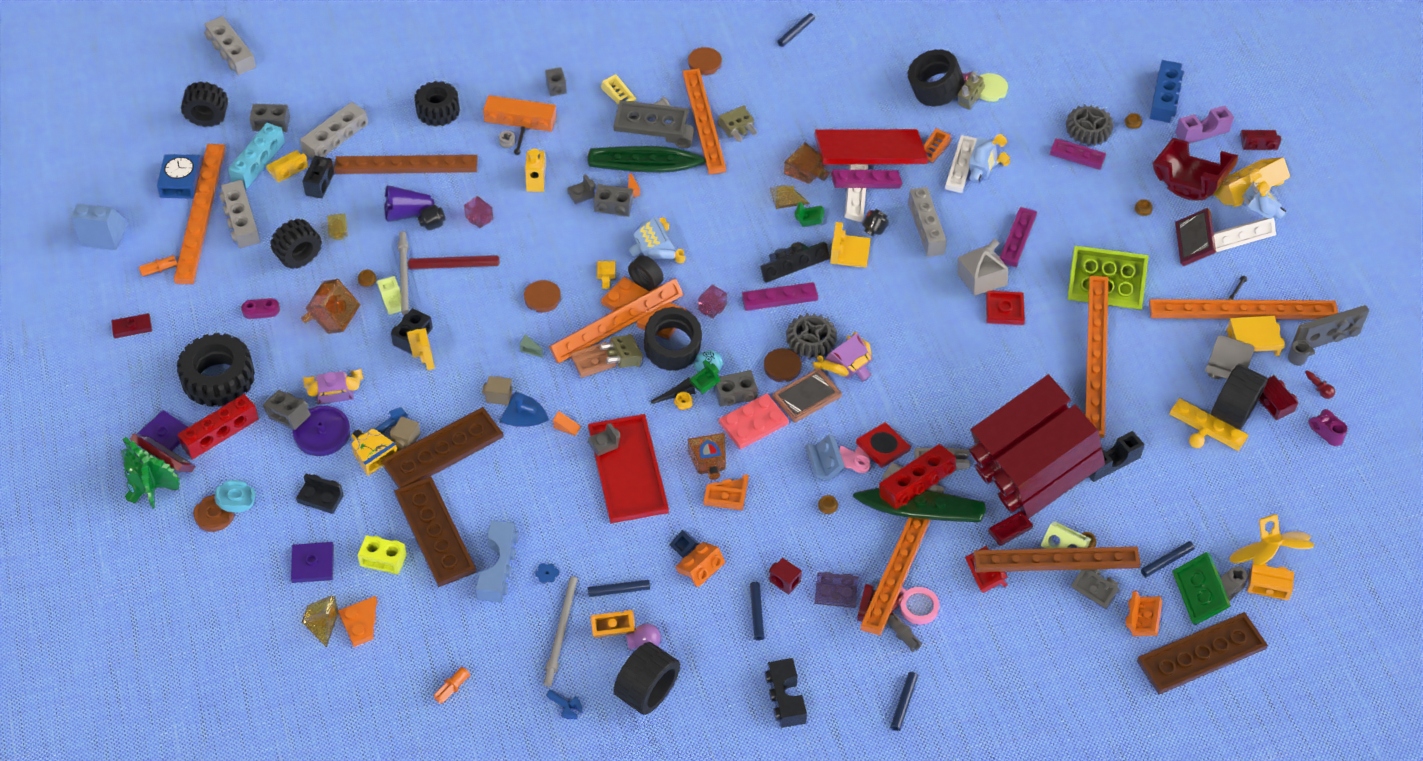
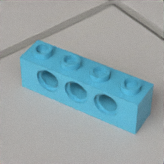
[228,123,285,189]

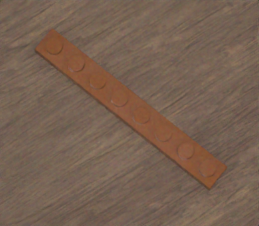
[334,155,478,174]
[973,547,1141,572]

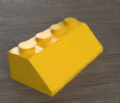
[1214,157,1290,207]

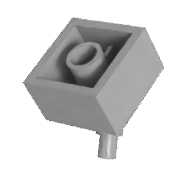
[958,239,1008,296]

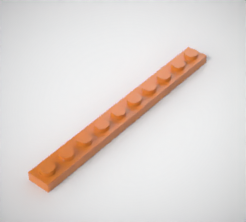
[174,144,226,284]
[1085,276,1108,438]
[1149,299,1338,319]

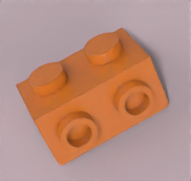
[675,542,725,587]
[1126,591,1163,636]

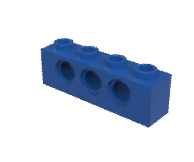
[1149,60,1184,123]

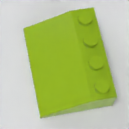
[1067,246,1149,310]

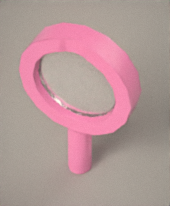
[899,587,939,625]

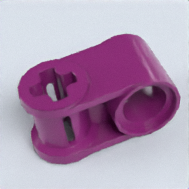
[1309,409,1348,446]

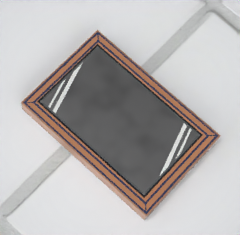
[773,368,842,423]

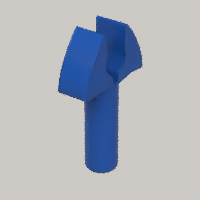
[375,407,408,433]
[546,690,583,719]

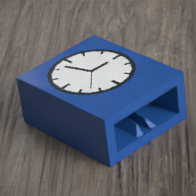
[157,154,202,199]

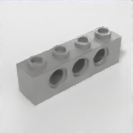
[204,16,256,75]
[300,102,368,159]
[219,180,260,248]
[908,187,947,257]

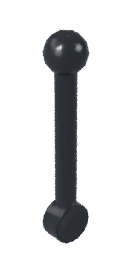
[514,126,525,155]
[1228,276,1247,300]

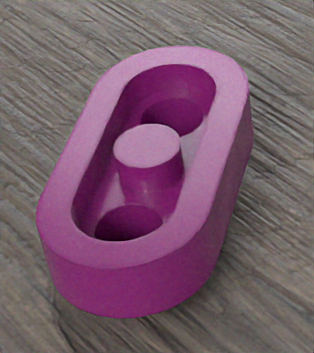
[241,298,280,319]

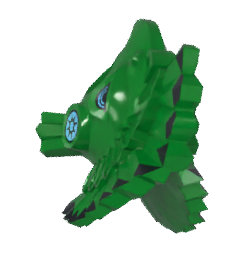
[121,437,180,509]

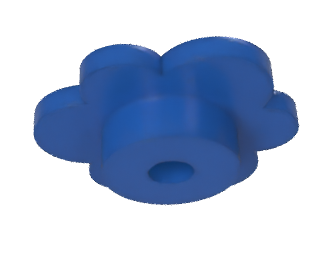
[535,563,559,584]

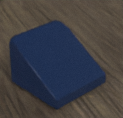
[670,530,700,558]

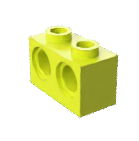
[357,535,407,575]

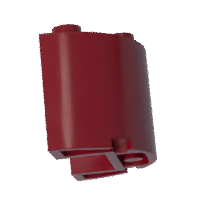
[1153,138,1238,201]

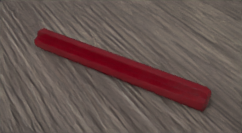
[408,255,500,269]

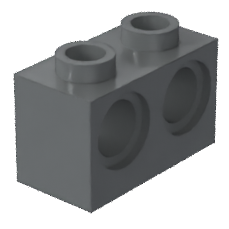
[249,104,290,132]
[593,184,633,217]
[714,370,757,407]
[262,390,311,430]

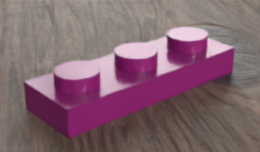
[1050,138,1106,170]

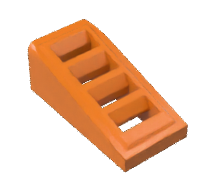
[924,128,952,164]

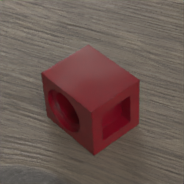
[769,557,802,595]

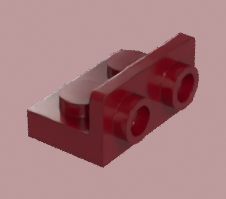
[1240,130,1281,150]

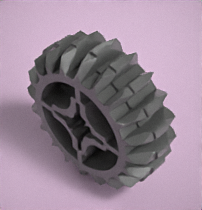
[1066,104,1114,146]
[786,312,837,360]

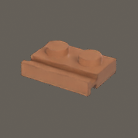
[571,342,616,378]

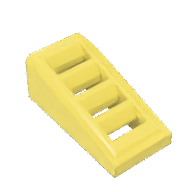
[601,74,636,105]

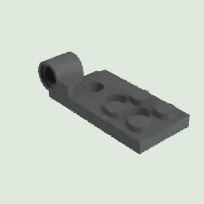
[613,100,694,149]
[1288,305,1370,366]

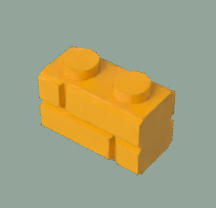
[1247,563,1294,600]
[591,610,636,638]

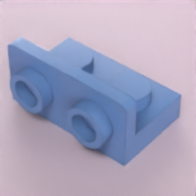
[805,434,845,481]

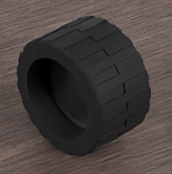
[907,49,965,107]
[644,307,702,371]
[1211,364,1268,429]
[613,642,680,715]

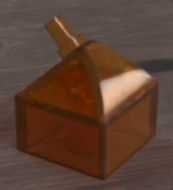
[301,279,361,334]

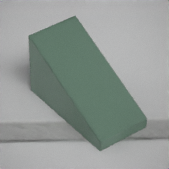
[520,334,543,358]

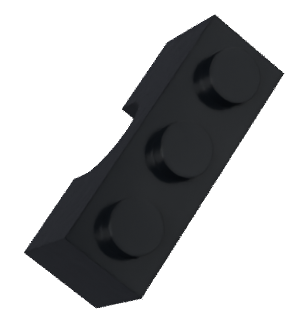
[1088,431,1145,482]
[765,658,807,728]

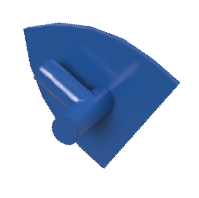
[500,392,549,427]

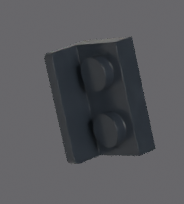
[296,473,344,514]

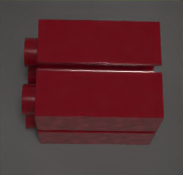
[969,374,1105,519]

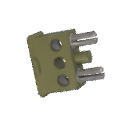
[957,72,985,110]
[718,105,757,142]
[599,334,643,368]

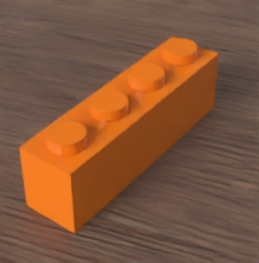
[483,95,557,132]

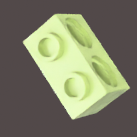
[1041,521,1091,549]

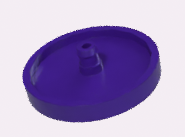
[292,406,350,456]

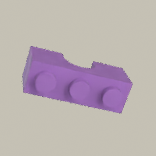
[1175,105,1234,143]

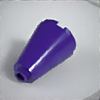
[384,186,434,222]

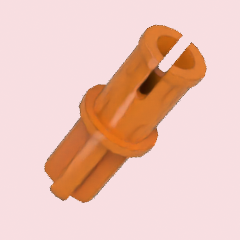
[139,255,177,276]
[433,667,470,704]

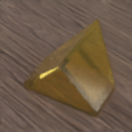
[770,185,810,209]
[301,595,338,648]

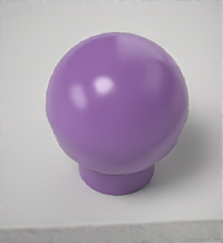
[626,623,661,650]

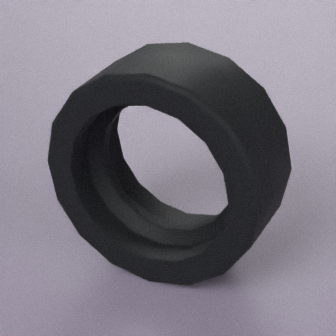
[628,255,663,291]

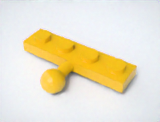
[1169,398,1249,451]

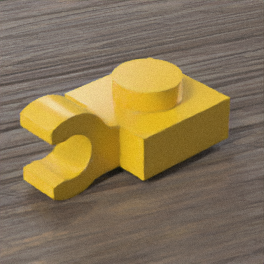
[597,261,616,289]

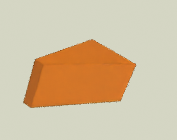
[628,173,640,198]
[553,411,581,436]

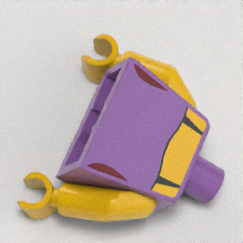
[813,332,872,382]
[303,368,364,405]

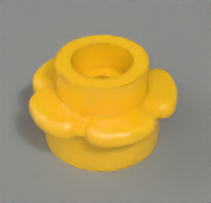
[674,392,693,410]

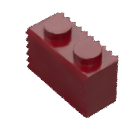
[1258,375,1299,420]

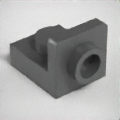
[567,174,596,204]
[588,423,620,456]

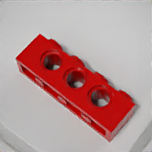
[177,394,259,460]
[879,444,956,509]

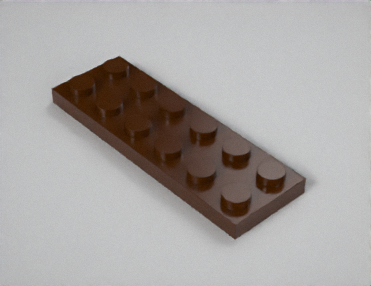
[381,407,503,488]
[394,477,476,587]
[1137,612,1268,695]

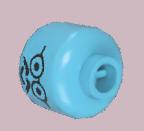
[694,349,723,373]

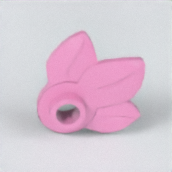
[839,446,870,473]

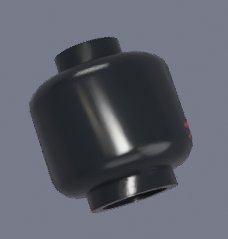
[418,205,446,231]
[862,209,889,236]

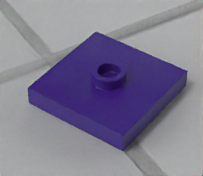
[137,410,188,451]
[291,542,334,583]

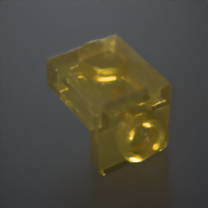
[327,213,348,240]

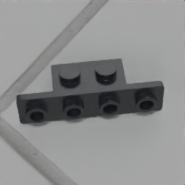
[760,242,830,283]

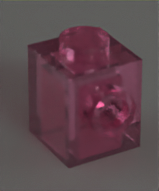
[464,196,493,228]
[698,284,727,318]

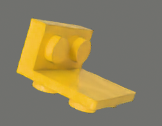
[830,222,871,268]

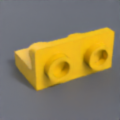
[266,150,309,183]
[407,328,435,370]

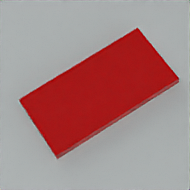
[814,129,928,165]
[588,414,669,524]

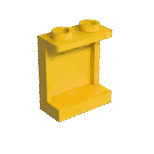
[1226,316,1285,356]

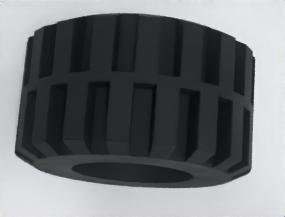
[181,81,228,127]
[414,81,460,127]
[270,219,322,269]

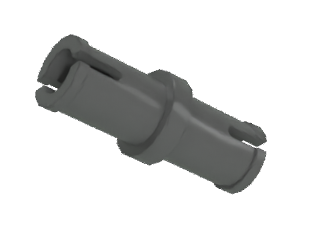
[887,613,922,652]

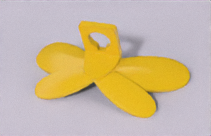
[1229,514,1314,565]

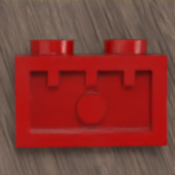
[965,546,1008,593]

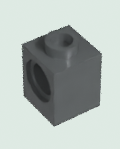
[545,67,567,96]

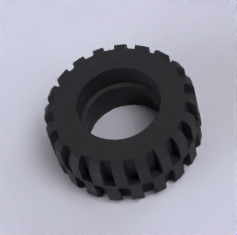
[177,333,255,407]

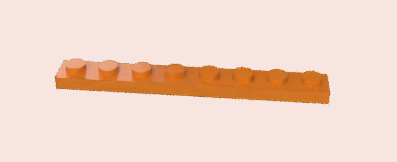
[683,69,726,175]
[549,278,683,363]
[861,518,931,636]

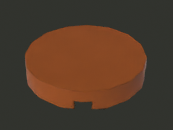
[688,47,722,75]
[524,280,561,313]
[193,495,235,532]

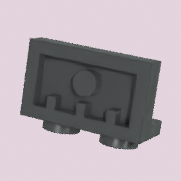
[1071,569,1121,609]

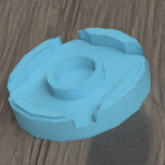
[214,480,256,513]

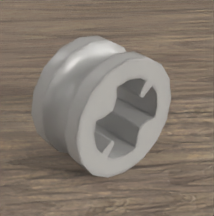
[499,131,515,148]

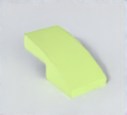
[377,276,401,315]

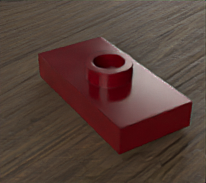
[111,313,152,339]
[988,511,1033,546]

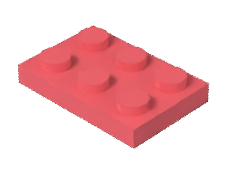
[719,394,789,450]

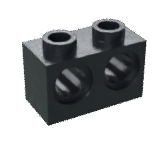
[302,155,334,199]
[391,308,433,354]

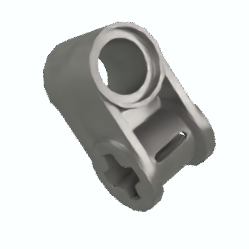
[1220,567,1247,602]

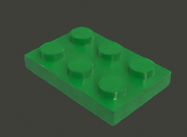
[1172,552,1231,625]

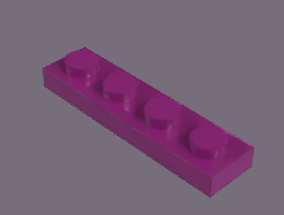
[831,169,902,189]
[1000,207,1037,268]
[742,282,818,311]

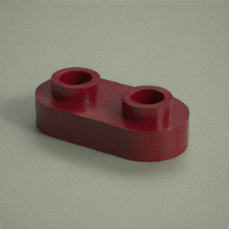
[857,584,876,622]

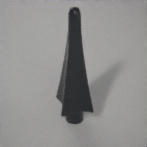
[651,377,696,404]

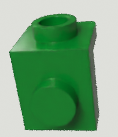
[795,202,825,227]
[690,360,720,395]

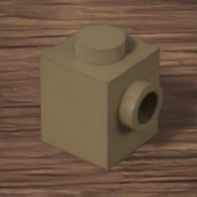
[482,376,513,405]
[390,416,421,450]

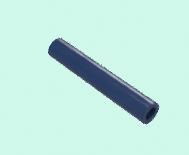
[777,13,815,47]
[1141,541,1195,578]
[588,579,650,597]
[750,582,765,641]
[890,672,918,731]

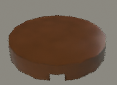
[764,348,802,382]

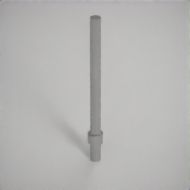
[397,231,409,315]
[543,576,578,687]

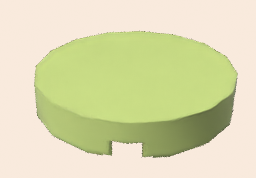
[979,73,1008,102]

